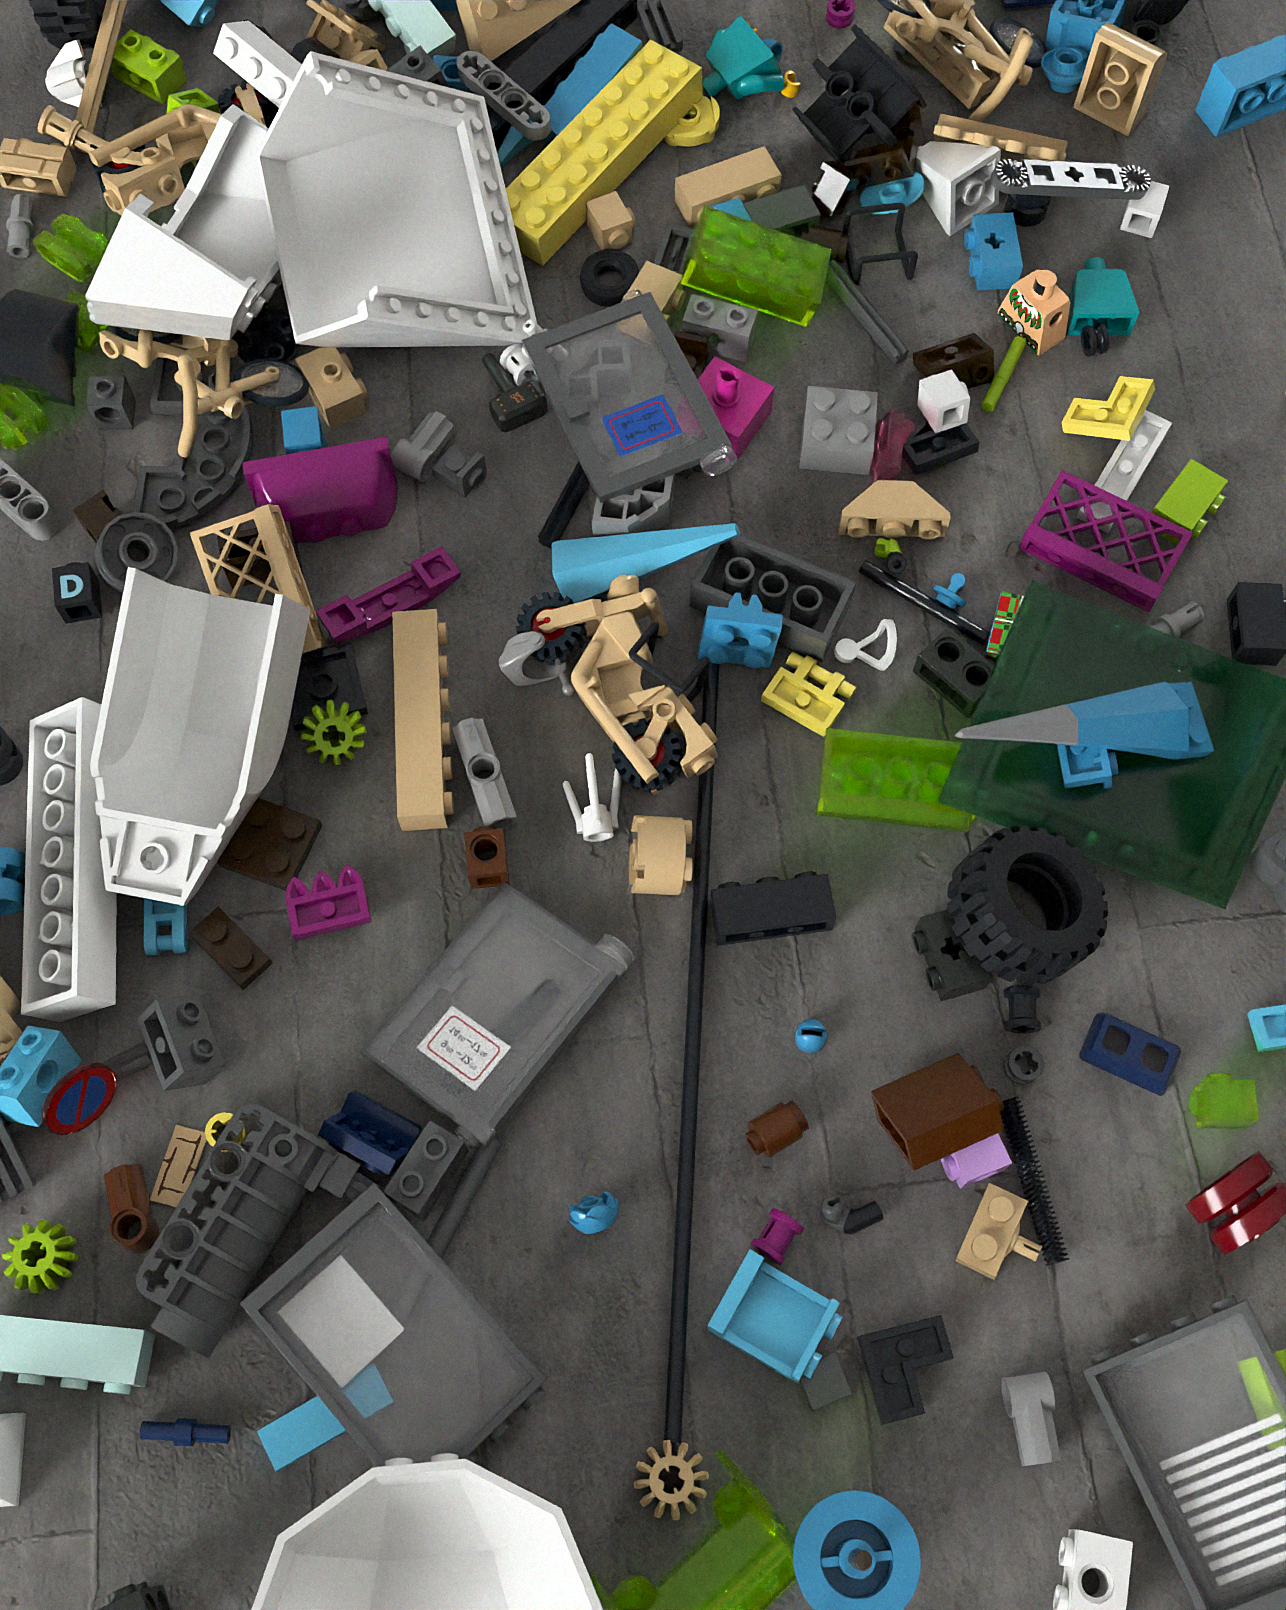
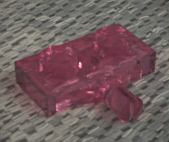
[870,408,915,483]

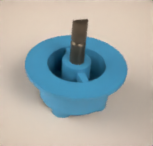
[793,1490,921,1610]

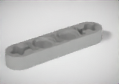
[456,51,551,141]

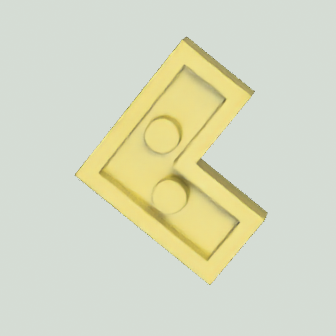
[1061,376,1155,441]

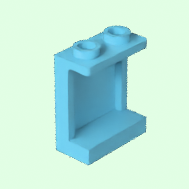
[707,1249,843,1384]

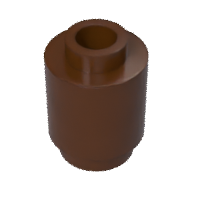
[745,1101,809,1158]

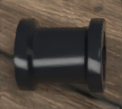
[1004,985,1041,1034]

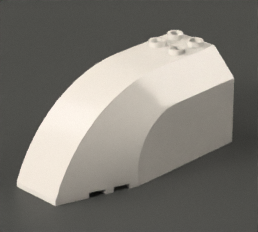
[90,567,310,906]

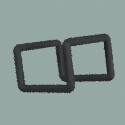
[842,203,918,286]
[629,622,710,703]

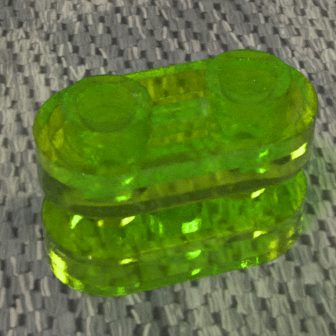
[33,213,110,283]
[0,383,50,451]

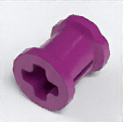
[751,1208,804,1265]

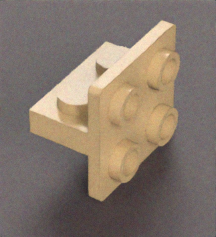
[305,0,386,61]

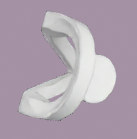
[834,619,897,671]

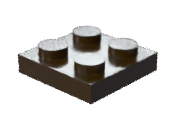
[217,798,322,891]

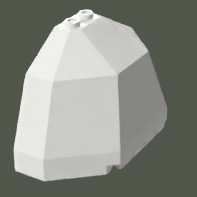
[251,1453,603,1610]

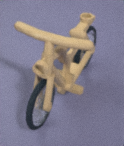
[877,0,1048,122]
[99,325,310,458]

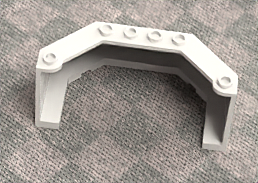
[85,104,283,340]

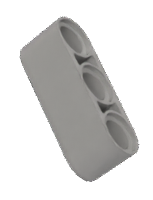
[0,458,60,541]

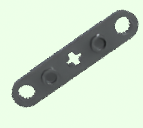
[991,159,1151,200]

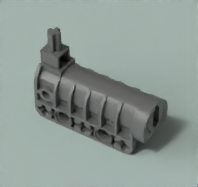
[136,1103,385,1358]

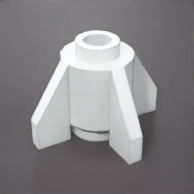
[45,40,103,108]

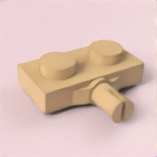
[955,1183,1042,1280]

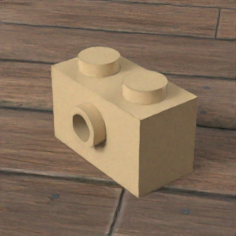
[295,347,369,430]

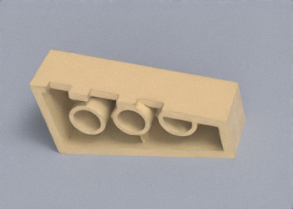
[456,0,581,61]

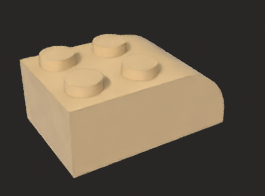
[1073,22,1167,136]

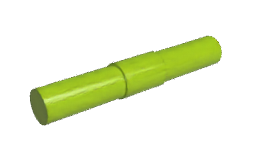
[981,336,1026,412]

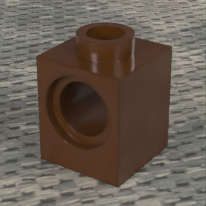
[464,826,510,889]

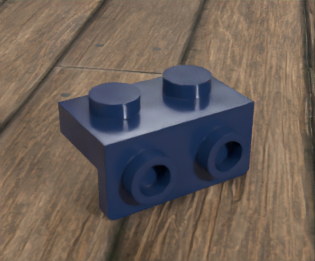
[318,1090,422,1175]

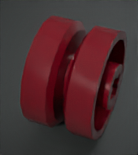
[1185,1151,1286,1255]

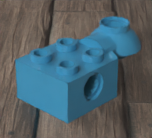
[1041,0,1128,93]

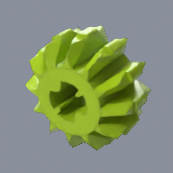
[301,700,366,765]
[1,1219,79,1295]

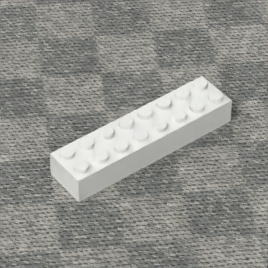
[21,697,117,1022]

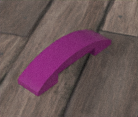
[315,546,461,642]

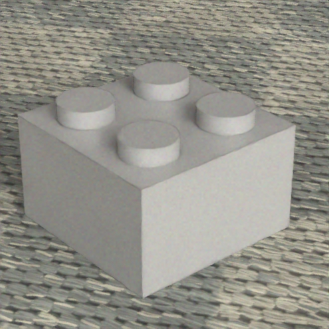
[799,386,878,475]

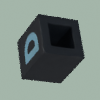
[52,562,102,624]

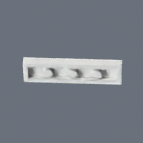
[1076,410,1172,533]

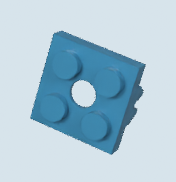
[697,593,783,668]

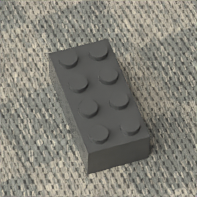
[690,535,856,663]

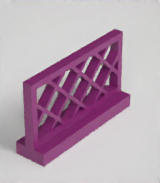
[1019,470,1193,612]

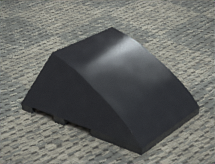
[0,288,80,407]

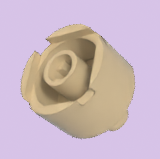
[629,815,693,895]

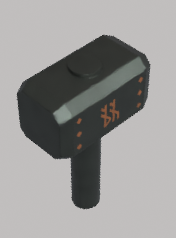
[482,353,547,432]

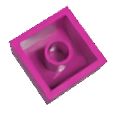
[678,357,775,461]

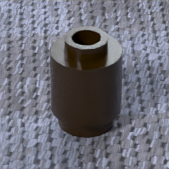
[799,225,849,263]

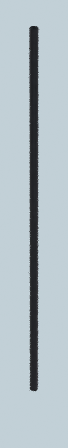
[664,662,719,1443]

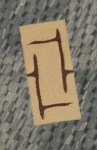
[150,1125,206,1207]

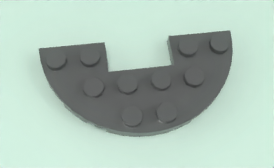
[133,357,253,530]

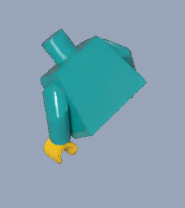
[702,15,801,99]

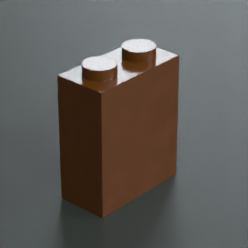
[871,1053,1004,1171]

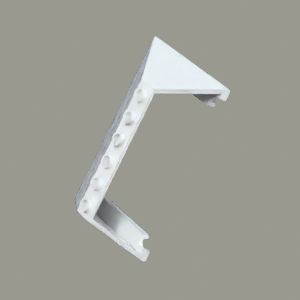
[256,51,537,348]

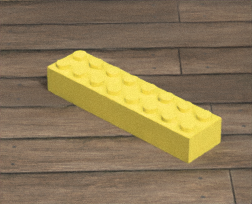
[506,39,703,266]

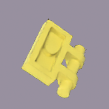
[761,651,857,738]

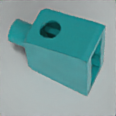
[1066,257,1139,335]

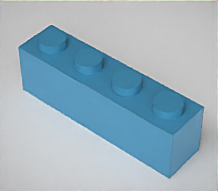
[539,23,643,145]

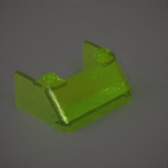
[589,1449,796,1610]

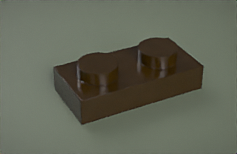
[189,906,273,990]

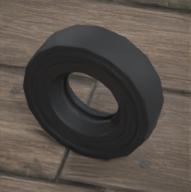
[580,249,640,307]

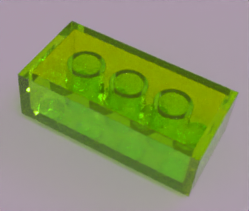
[680,205,831,327]
[816,728,980,832]

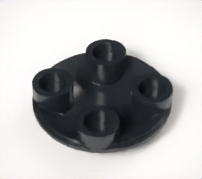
[233,307,300,369]

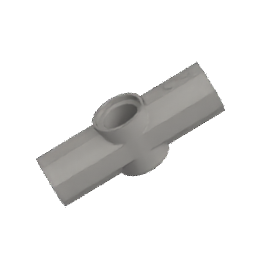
[452,717,518,830]

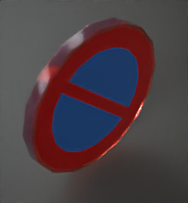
[42,1062,116,1136]

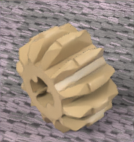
[634,1440,709,1520]

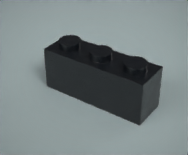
[710,871,836,946]

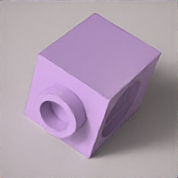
[941,1133,1012,1189]

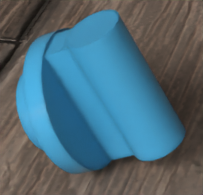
[932,573,967,610]

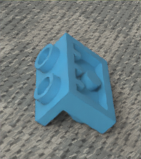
[1057,744,1119,789]

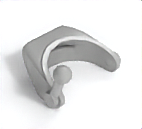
[499,631,575,696]

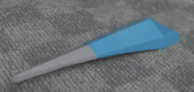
[955,681,1214,760]

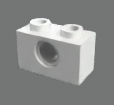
[1053,1529,1133,1610]

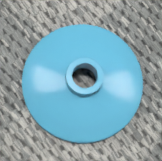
[860,171,925,214]

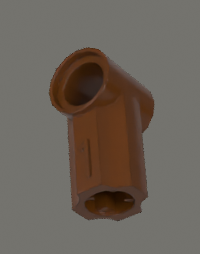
[104,1164,159,1253]

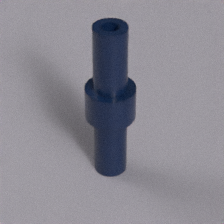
[140,1418,231,1447]

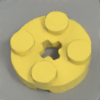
[664,96,720,147]

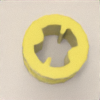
[205,1112,246,1153]

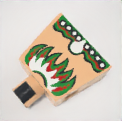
[997,270,1071,356]

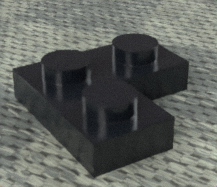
[857,1315,954,1425]

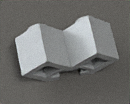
[592,474,674,537]

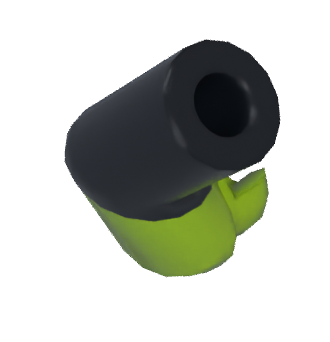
[874,538,906,573]

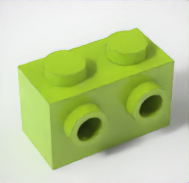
[111,29,187,104]

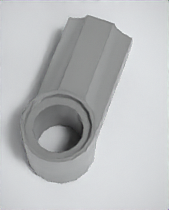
[391,411,455,482]
[1001,1371,1062,1466]

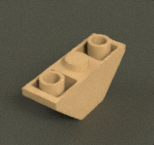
[838,480,951,540]

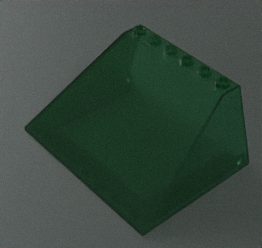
[938,579,1286,909]

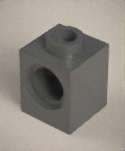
[86,375,136,430]

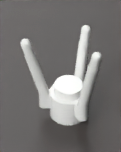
[562,753,622,842]

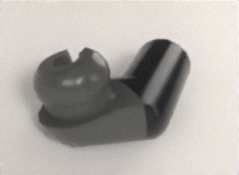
[820,1196,884,1234]

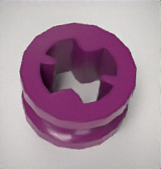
[826,0,855,29]

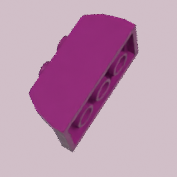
[242,437,398,543]

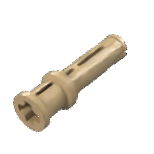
[37,105,109,154]

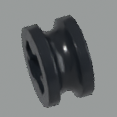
[1081,322,1109,357]

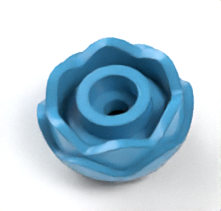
[568,1191,619,1234]

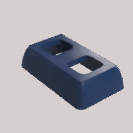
[1079,1012,1181,1096]

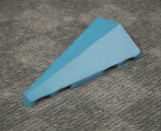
[552,523,741,603]

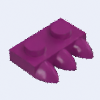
[285,865,372,941]

